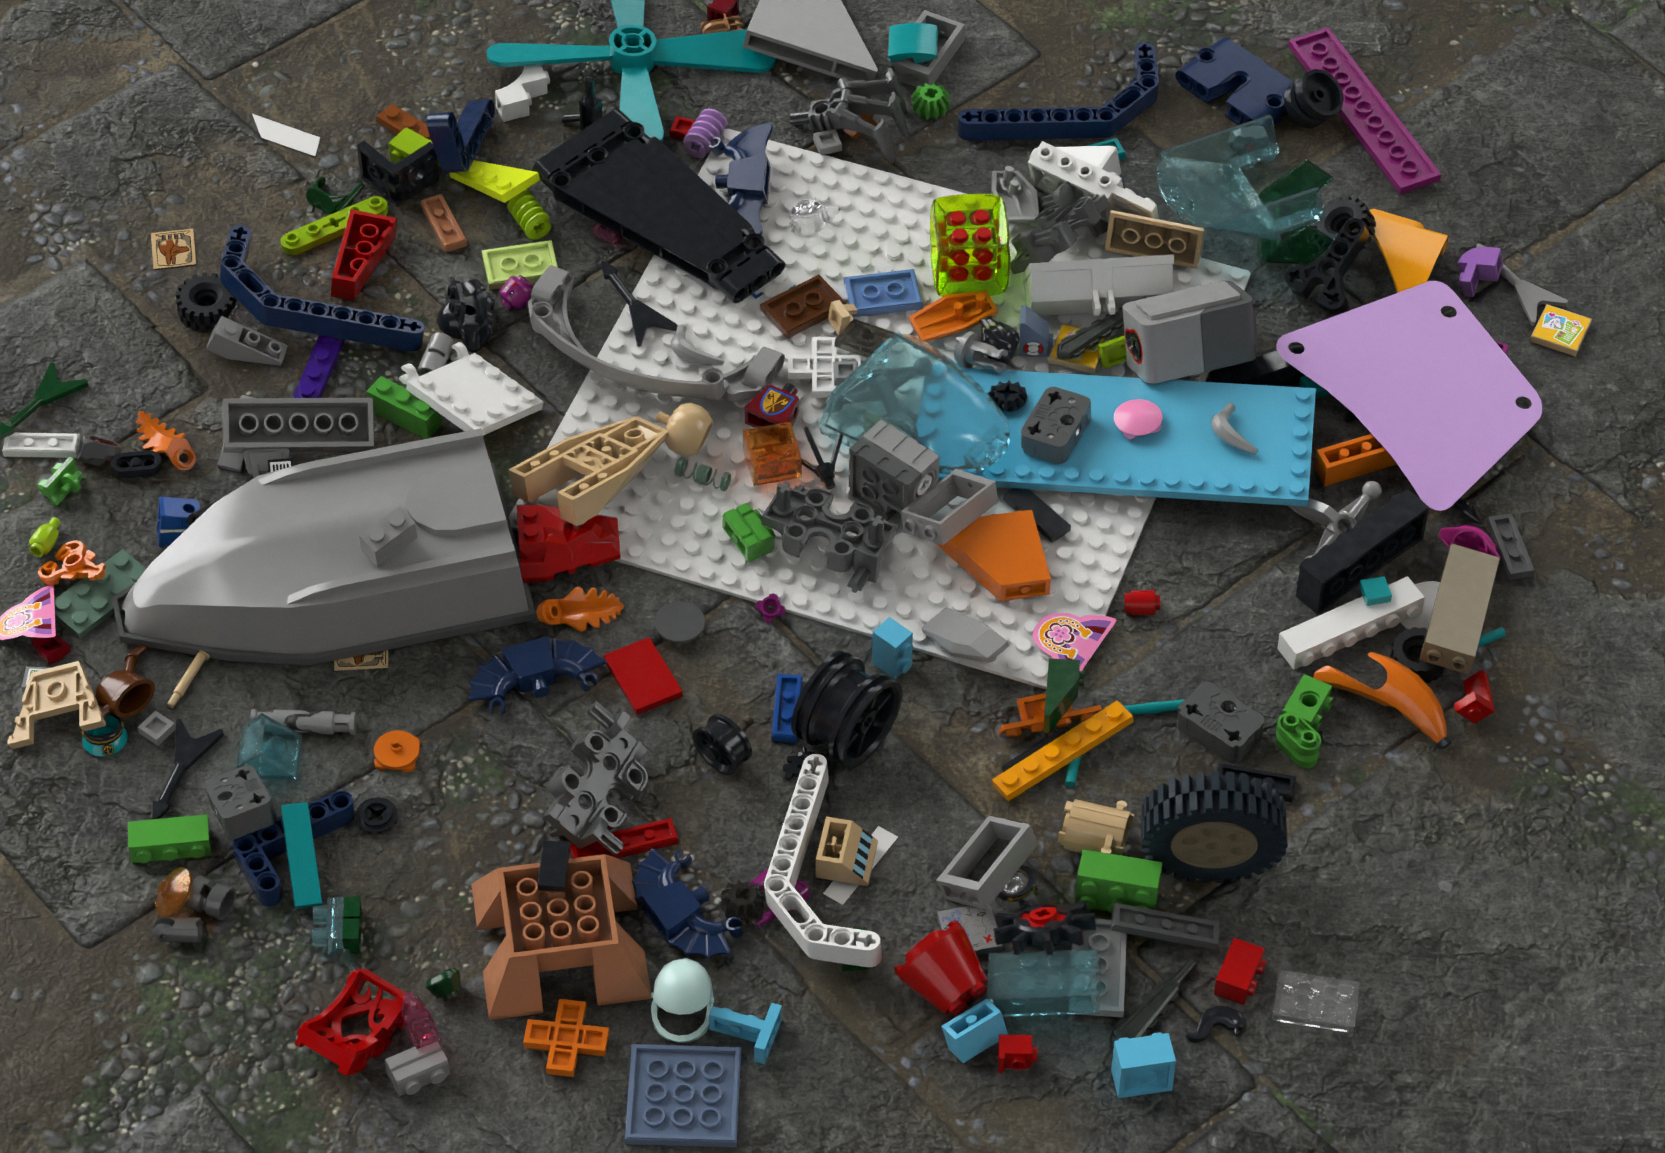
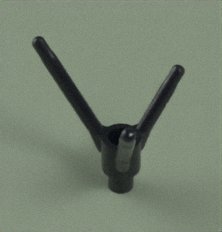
[797,426,843,490]

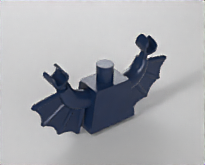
[467,636,606,715]
[632,849,744,959]

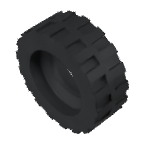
[1390,627,1445,684]

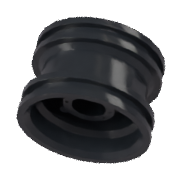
[791,650,903,769]

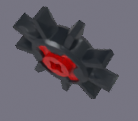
[993,895,1096,955]

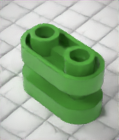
[1275,712,1321,768]

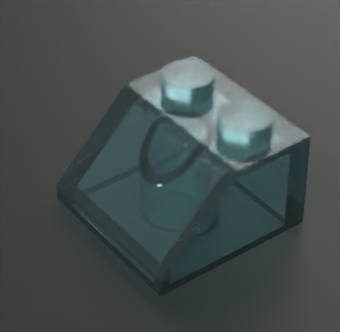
[236,713,302,780]

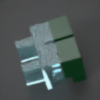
[312,896,362,954]

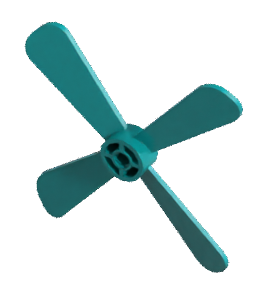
[487,0,777,142]

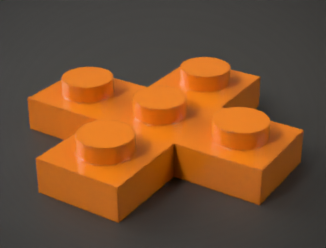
[523,999,609,1077]

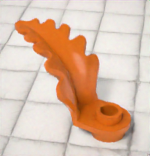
[136,411,196,471]
[536,587,624,632]

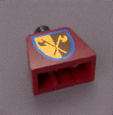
[744,383,799,441]

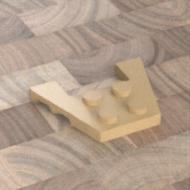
[8,661,106,749]

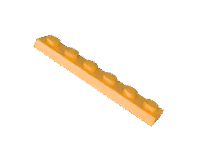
[992,700,1133,802]

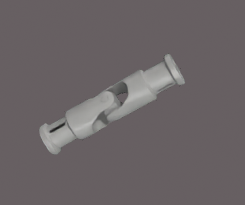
[250,709,357,735]

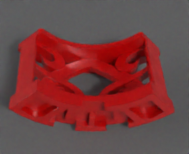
[295,968,419,1076]

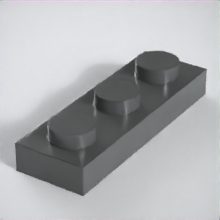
[1487,513,1535,580]

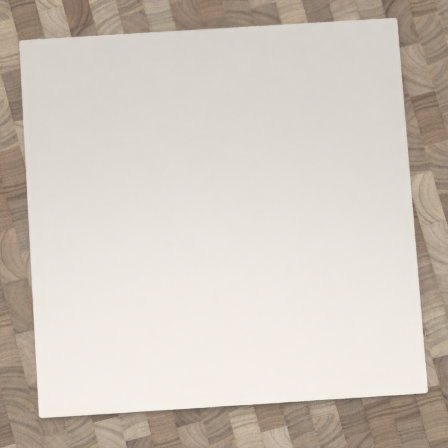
[509,129,1251,689]

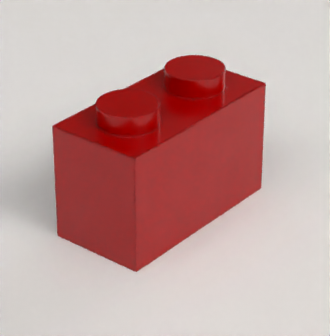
[1214,938,1267,1005]

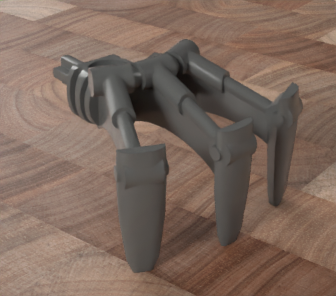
[790,68,908,164]

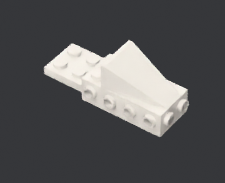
[1027,141,1159,223]

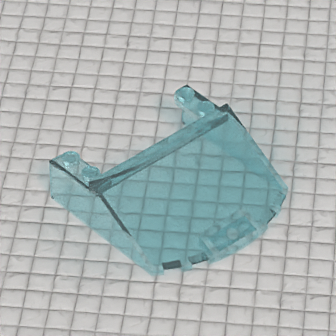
[1156,115,1325,241]

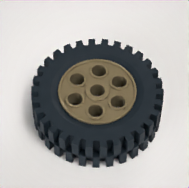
[1141,771,1288,883]

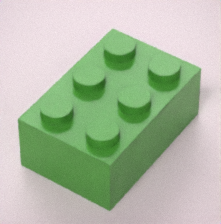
[1075,849,1162,913]

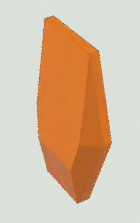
[908,291,998,344]

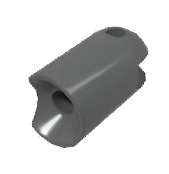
[153,917,202,943]

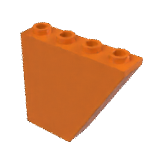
[935,510,1051,601]

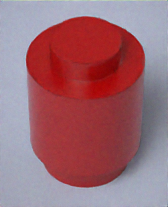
[1124,590,1160,616]

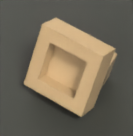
[828,300,857,335]

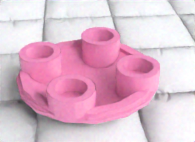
[1113,399,1163,439]

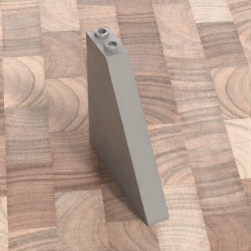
[743,0,878,81]

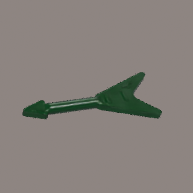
[0,363,88,440]

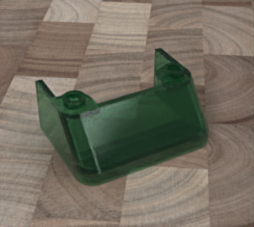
[1256,159,1333,264]

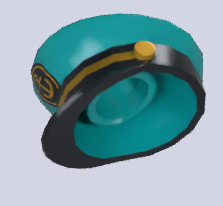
[81,714,128,757]

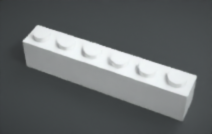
[1277,576,1425,670]

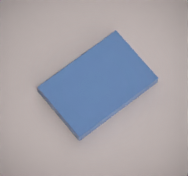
[844,269,922,317]

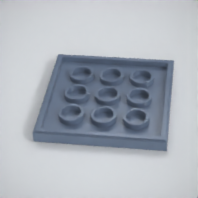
[625,1044,741,1147]

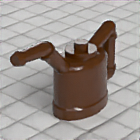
[77,644,155,719]

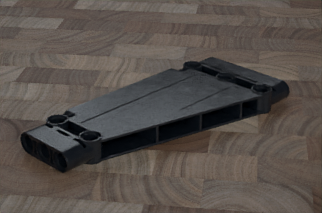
[532,109,786,304]

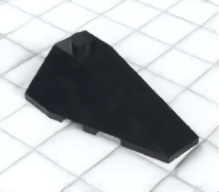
[1210,344,1306,386]

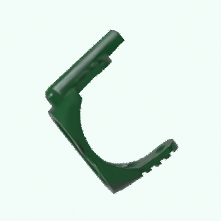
[306,176,365,214]

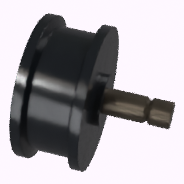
[692,713,754,775]

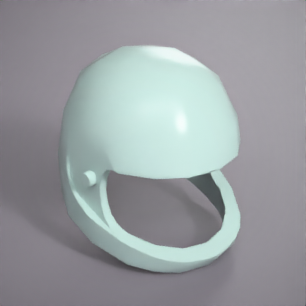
[651,958,714,1043]

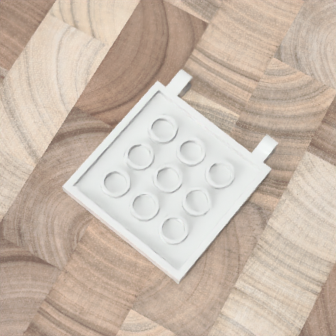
[399,342,544,435]

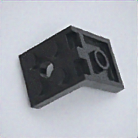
[357,141,439,207]

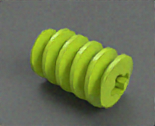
[507,189,551,240]

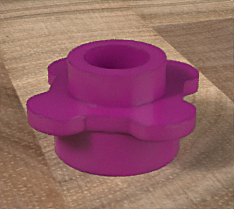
[756,593,786,623]

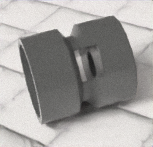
[185,875,236,921]

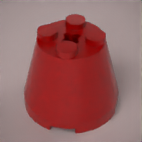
[894,920,989,1017]

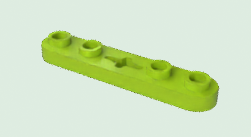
[281,196,388,255]

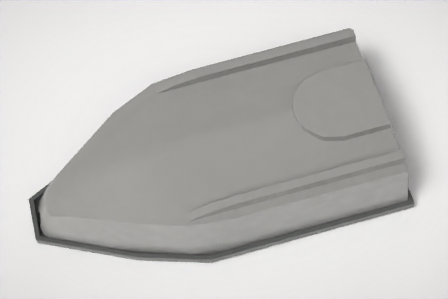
[112,428,536,665]

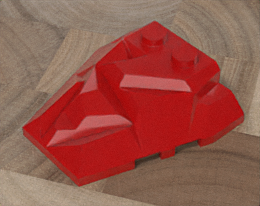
[516,503,621,583]

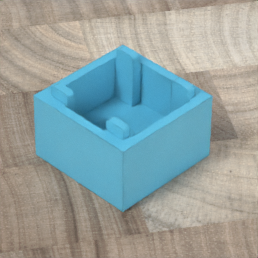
[1111,1032,1176,1098]

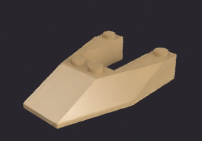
[509,416,668,526]

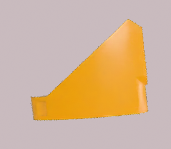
[1369,209,1449,293]

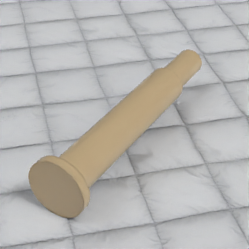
[167,651,210,709]

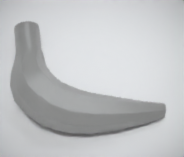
[671,324,724,365]
[1211,403,1258,454]

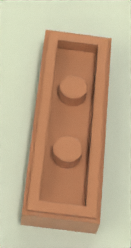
[420,194,467,253]

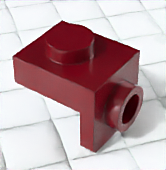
[30,633,71,664]

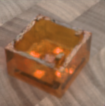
[743,422,802,486]

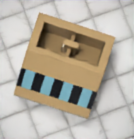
[816,817,878,886]

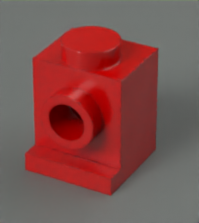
[998,1035,1037,1073]

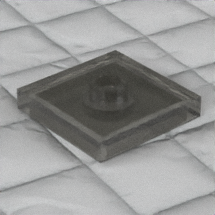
[834,319,898,361]

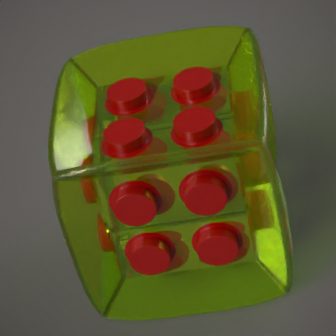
[930,194,1011,297]

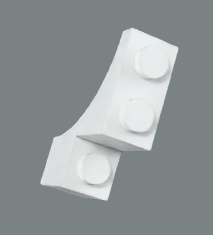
[495,65,550,122]

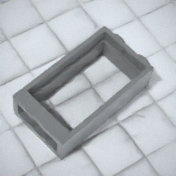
[888,10,965,87]
[901,469,998,545]
[936,816,1038,909]

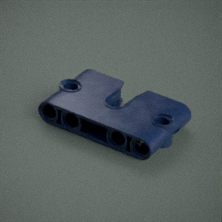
[1175,37,1293,128]

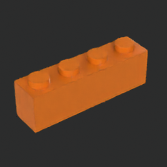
[1314,434,1398,487]

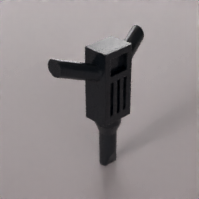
[561,77,603,130]

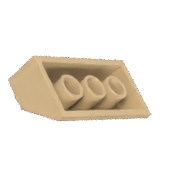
[1105,210,1205,269]

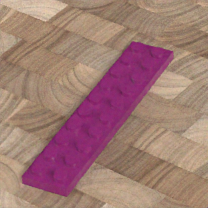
[1288,27,1441,194]

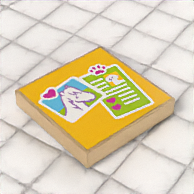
[1530,304,1592,357]
[1048,324,1108,374]

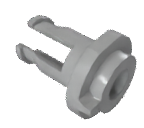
[954,331,1008,373]

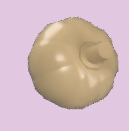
[656,403,713,457]

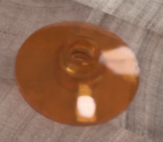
[156,867,192,917]

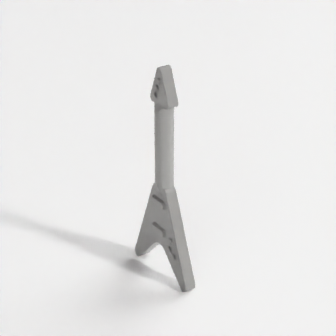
[1476,243,1568,326]

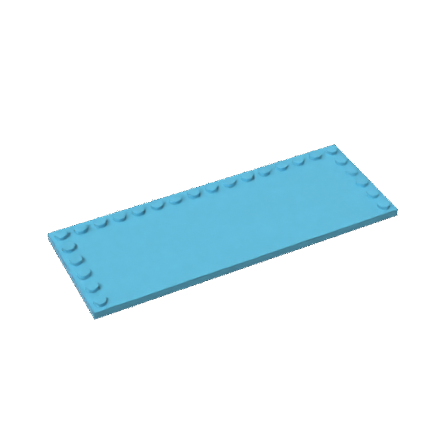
[917,366,1316,507]

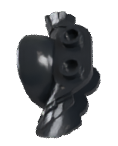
[436,277,495,353]

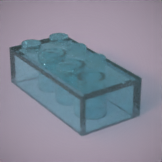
[987,949,1101,1016]

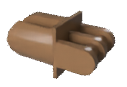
[700,13,744,34]

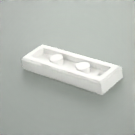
[2,433,80,458]

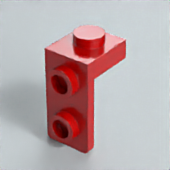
[1454,670,1495,724]

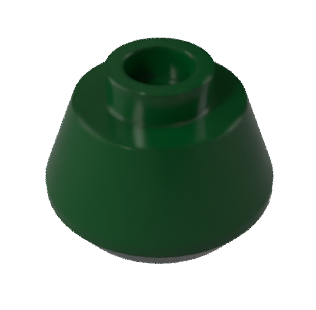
[426,967,461,1002]

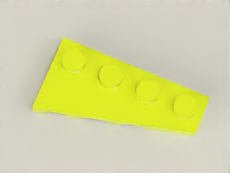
[449,160,540,203]

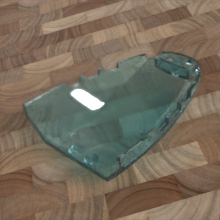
[819,333,1010,474]

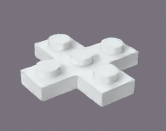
[788,337,861,398]

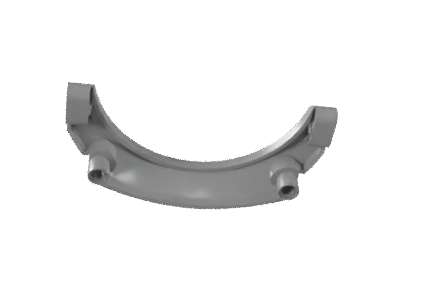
[528,265,785,401]

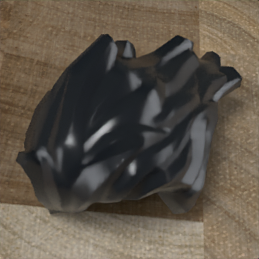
[980,316,1019,365]

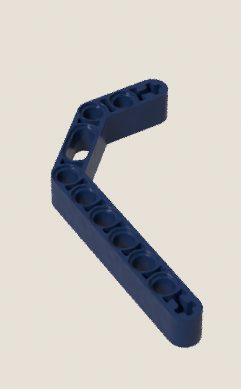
[958,42,1159,140]
[219,225,425,351]

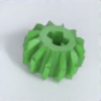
[911,82,950,120]

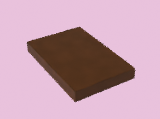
[760,275,846,339]

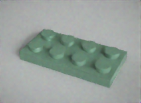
[54,549,146,639]

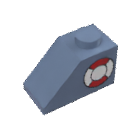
[1018,305,1054,357]

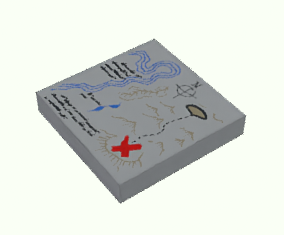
[937,906,1003,955]

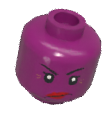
[499,275,534,311]

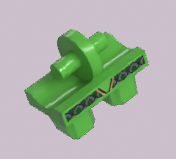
[38,457,84,506]

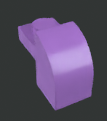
[1458,247,1503,297]

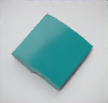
[888,23,938,64]

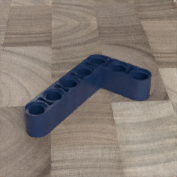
[426,99,495,173]
[233,791,355,906]

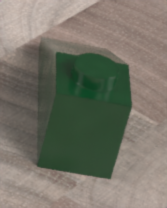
[1044,658,1085,733]

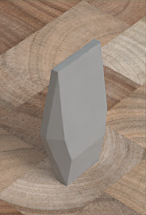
[991,166,1039,223]
[921,607,1009,663]

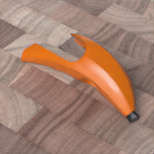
[1313,652,1451,749]

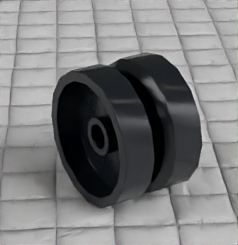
[1283,69,1344,128]

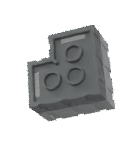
[848,420,939,521]

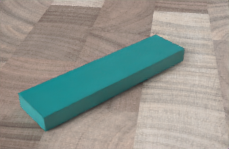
[281,802,322,909]

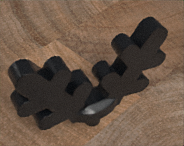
[783,747,831,780]

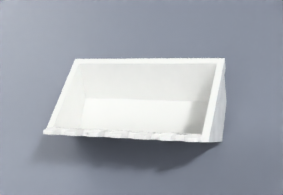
[1021,254,1174,316]

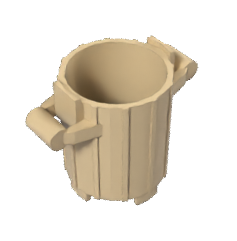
[1058,799,1134,856]

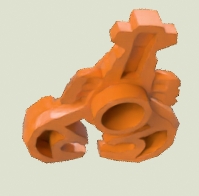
[38,540,106,586]

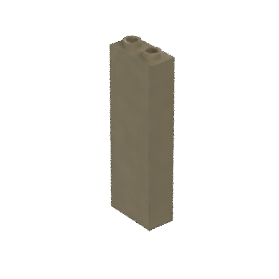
[1419,543,1500,675]

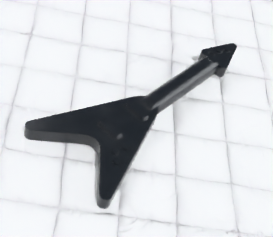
[601,261,678,347]
[152,719,224,820]

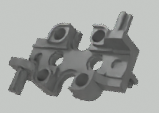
[1008,181,1110,274]
[761,482,896,593]
[543,701,648,856]

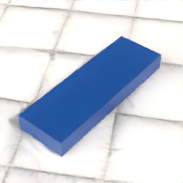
[771,674,803,742]

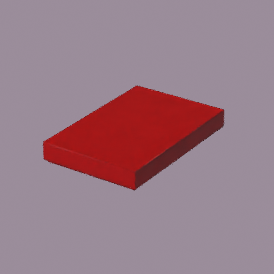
[603,637,683,715]

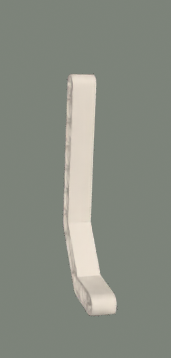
[764,754,882,967]

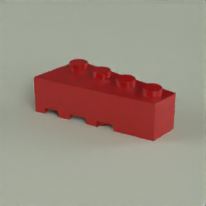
[330,210,397,301]

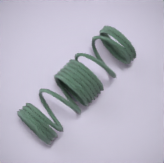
[674,457,731,491]

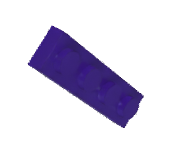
[293,335,345,398]

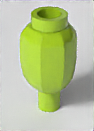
[29,517,61,557]

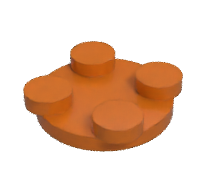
[374,730,420,773]

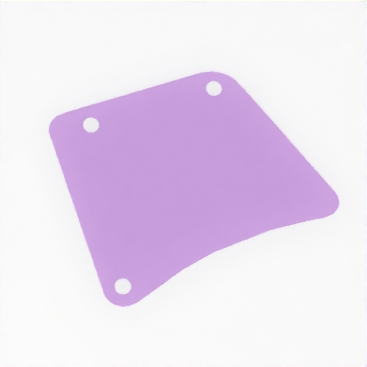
[1276,281,1542,511]

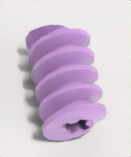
[683,109,728,158]

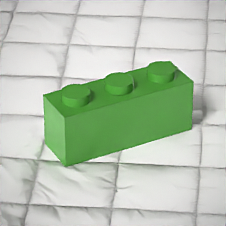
[366,376,442,439]
[128,814,212,863]

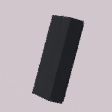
[537,841,570,892]

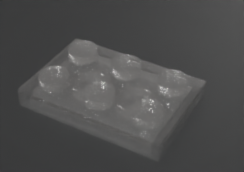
[1272,969,1360,1033]

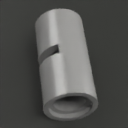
[417,333,454,376]

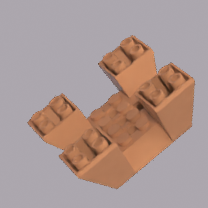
[471,854,652,1020]

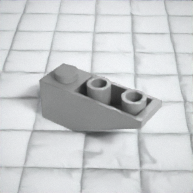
[206,316,288,366]

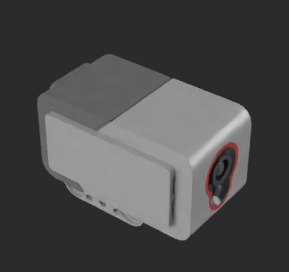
[1122,281,1258,384]

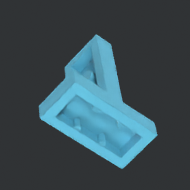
[709,1003,782,1065]

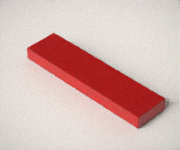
[570,818,679,858]

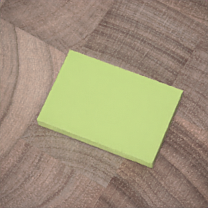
[482,240,558,290]

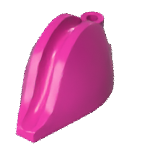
[1438,525,1500,560]

